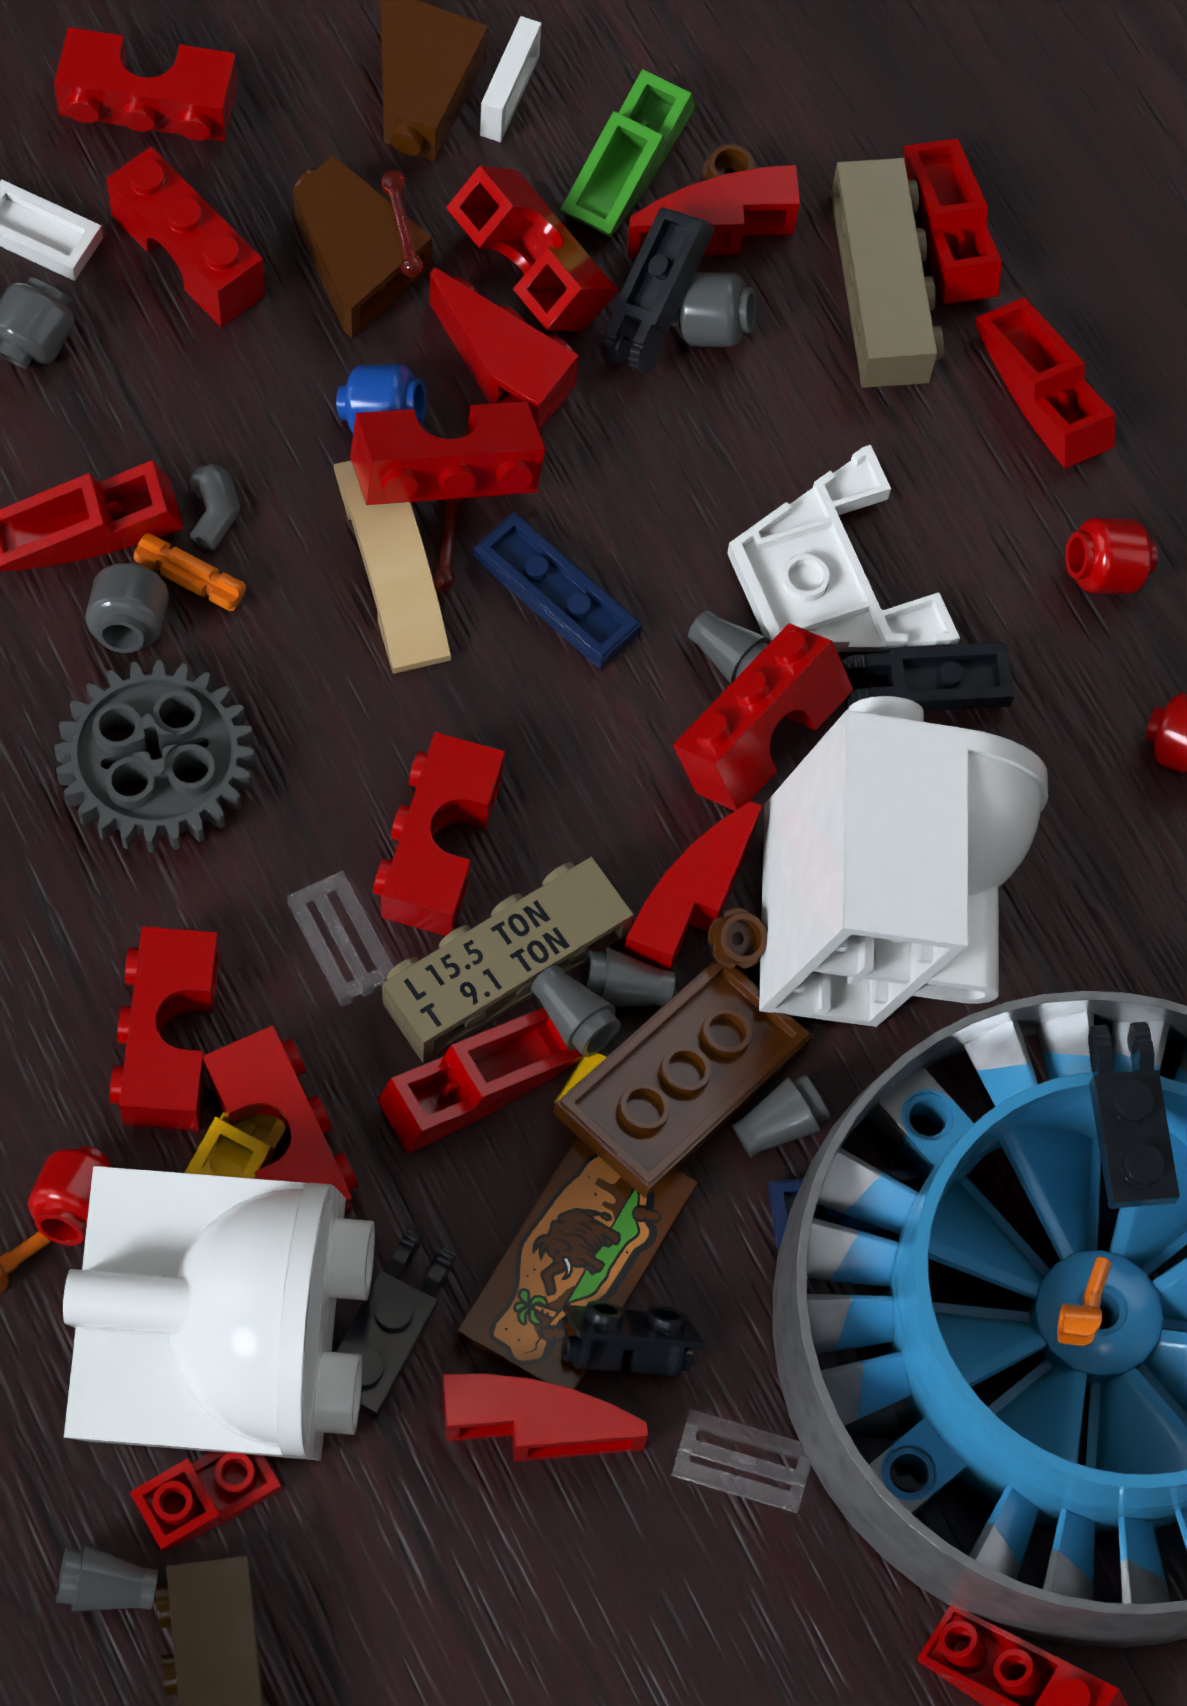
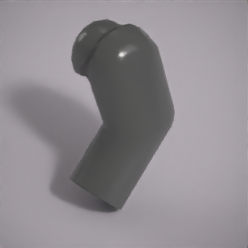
[190,463,240,552]

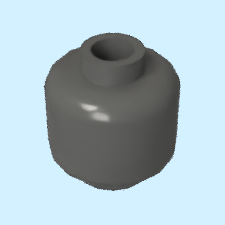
[671,272,757,347]
[0,277,75,369]
[85,563,169,653]

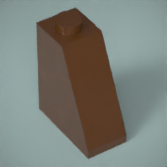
[381,0,488,161]
[293,155,432,338]

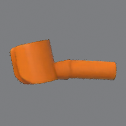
[0,1231,51,1295]
[1057,1257,1112,1346]

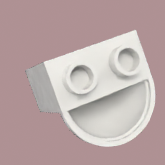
[759,696,1048,1027]
[63,1166,375,1461]

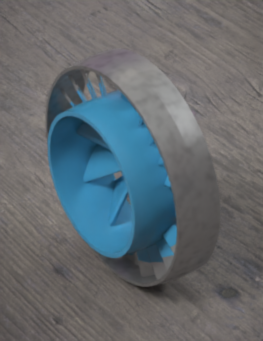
[773,991,1187,1648]

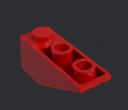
[430,267,579,431]
[917,1606,1129,1706]

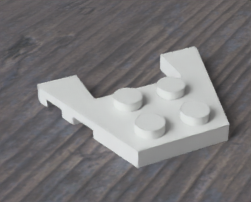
[727,445,960,652]

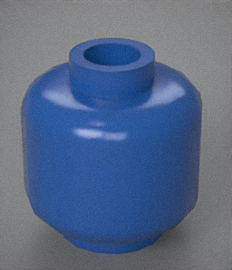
[336,364,427,433]

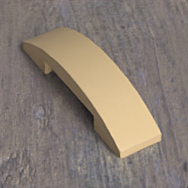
[334,460,451,674]

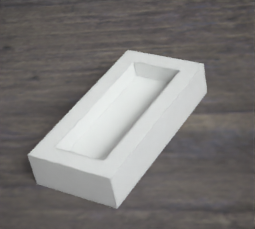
[480,16,541,142]
[0,180,103,281]

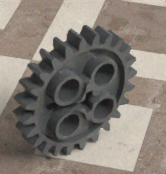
[54,660,255,852]

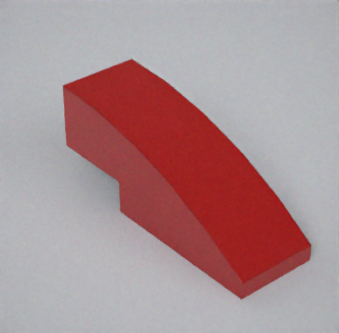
[903,138,1002,304]
[627,165,800,257]
[975,297,1115,469]
[0,460,184,572]
[624,801,762,971]
[377,1007,584,1153]
[442,1374,648,1462]

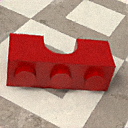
[54,27,238,142]
[106,147,265,328]
[446,166,618,332]
[350,401,545,505]
[673,623,853,811]
[373,732,505,936]
[110,926,220,1132]
[202,1025,359,1212]

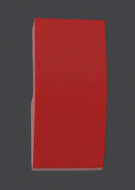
[129,1451,283,1552]

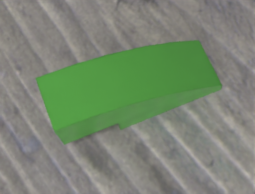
[560,69,695,237]

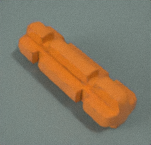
[133,534,246,611]

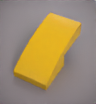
[184,1095,308,1179]

